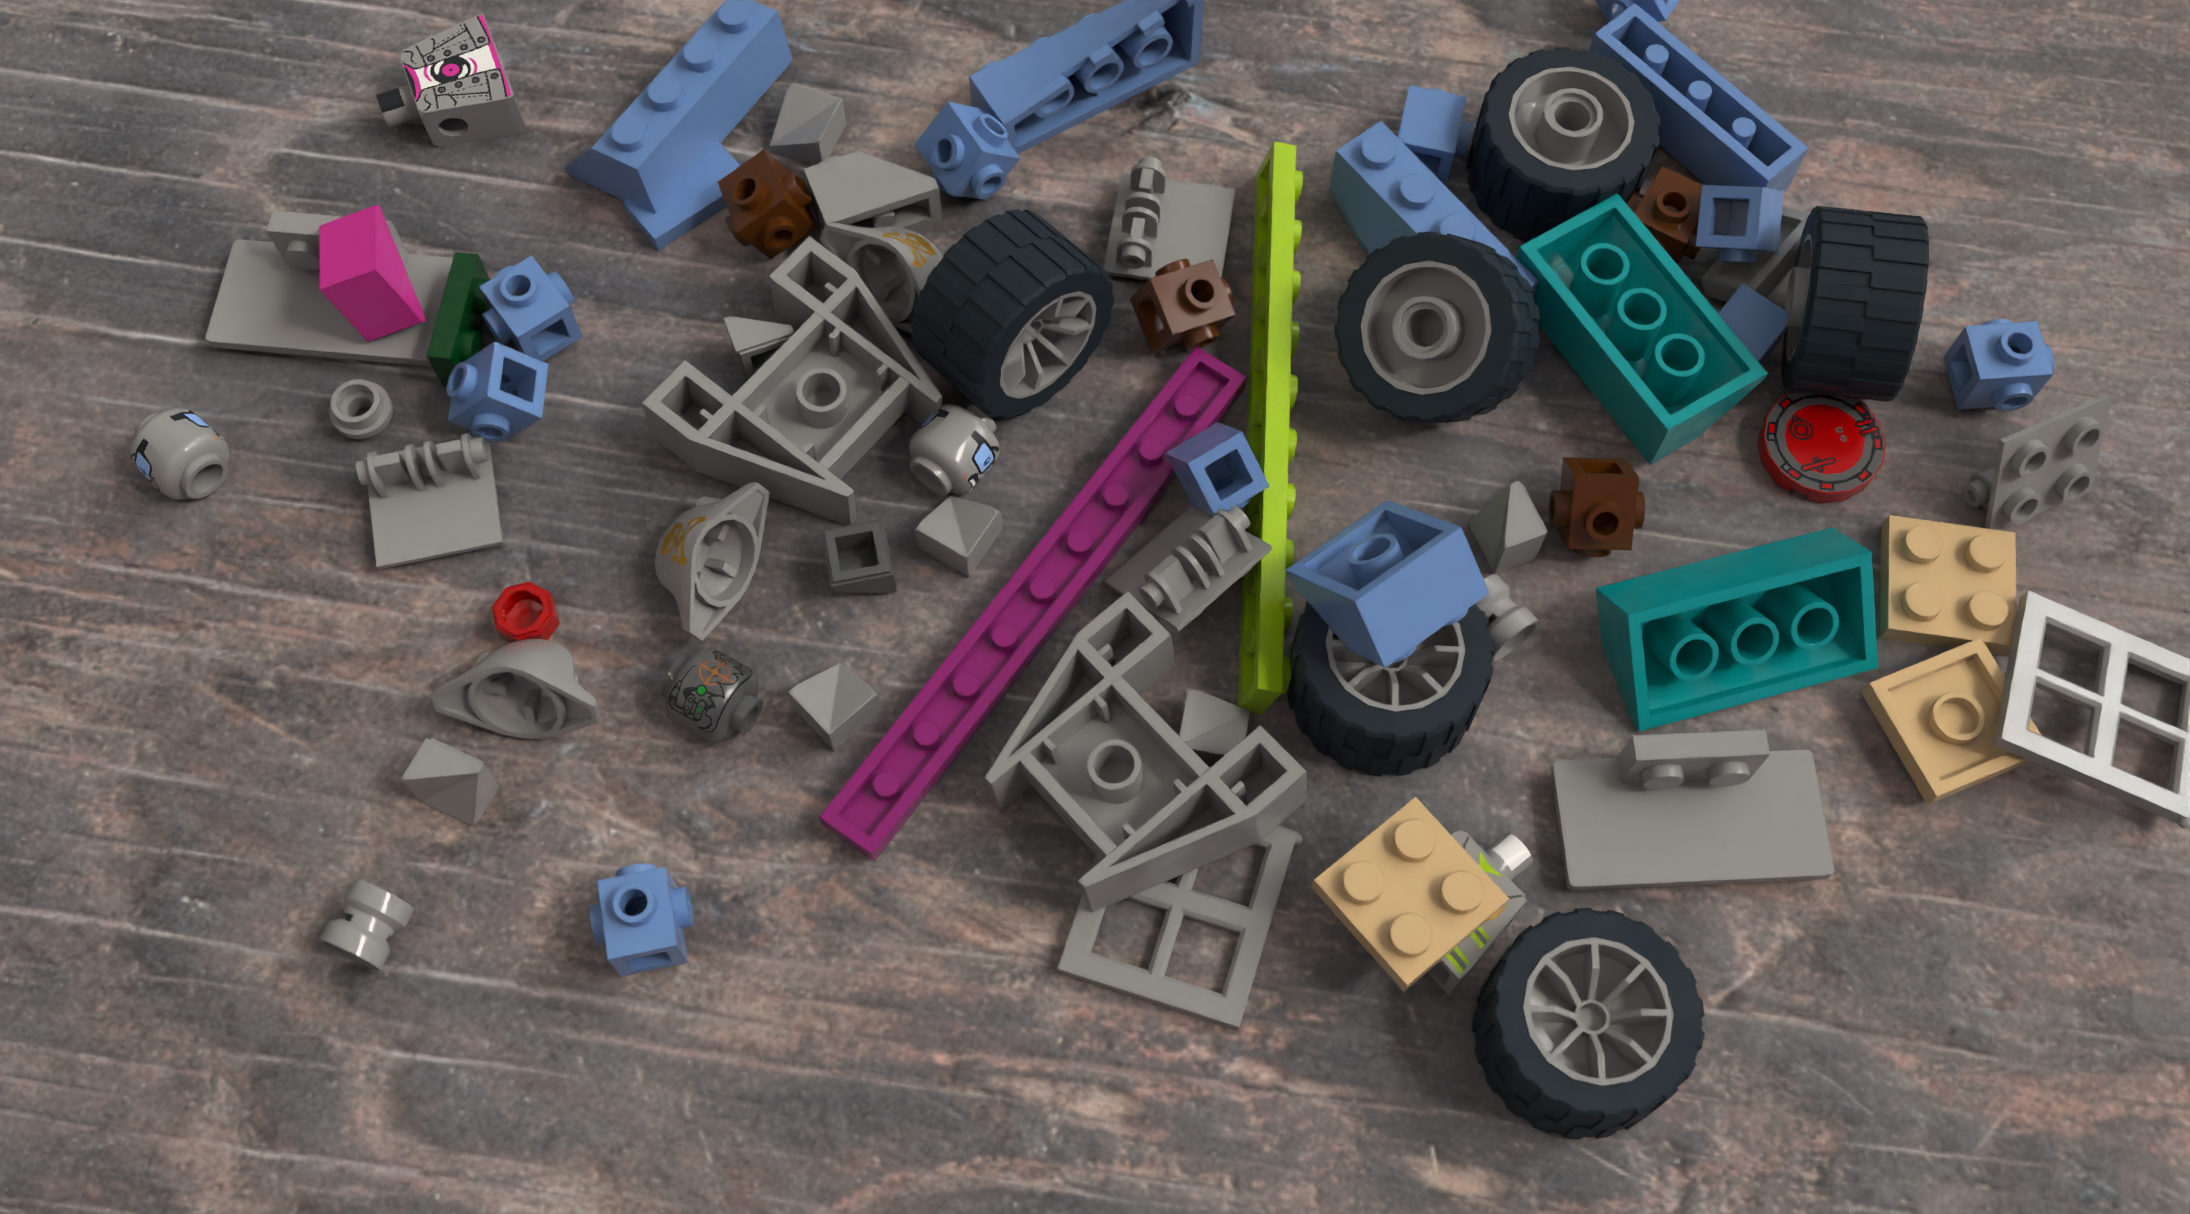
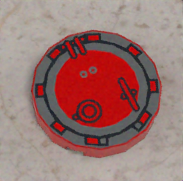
[1757,391,1886,503]

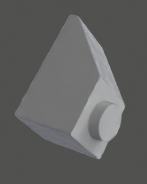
[803,151,943,231]

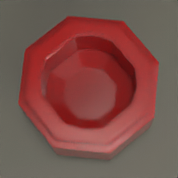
[491,582,560,643]

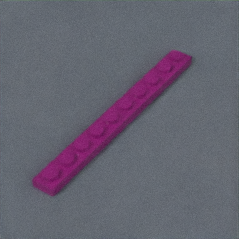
[819,346,1247,862]

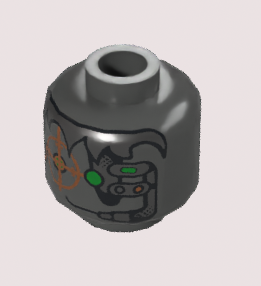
[661,647,763,744]

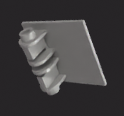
[1103,156,1236,280]
[1963,394,2112,530]
[356,433,504,570]
[1104,506,1272,632]

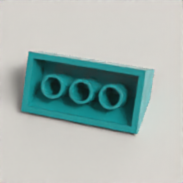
[1516,193,1768,465]
[1596,527,1878,731]

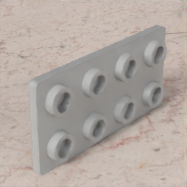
[205,211,453,367]
[1551,729,1835,891]

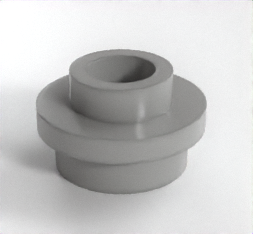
[329,379,393,439]

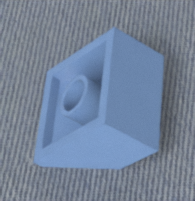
[1285,500,1489,668]

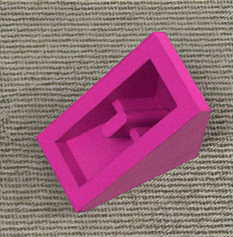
[319,205,427,342]

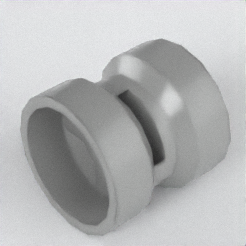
[1476,574,1540,664]
[319,879,415,971]

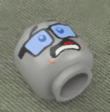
[909,404,1000,496]
[130,408,230,500]

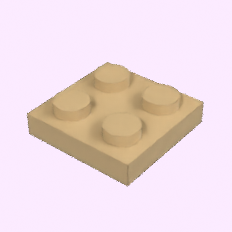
[1880,515,2017,656]
[1861,637,2041,805]
[1311,797,1509,992]

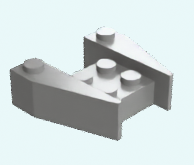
[642,236,942,525]
[985,591,1308,912]

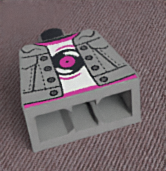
[376,13,527,147]

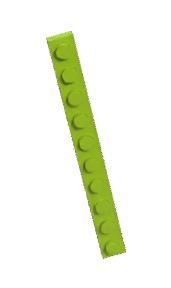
[1238,141,1303,714]

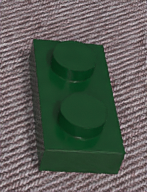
[426,252,491,387]

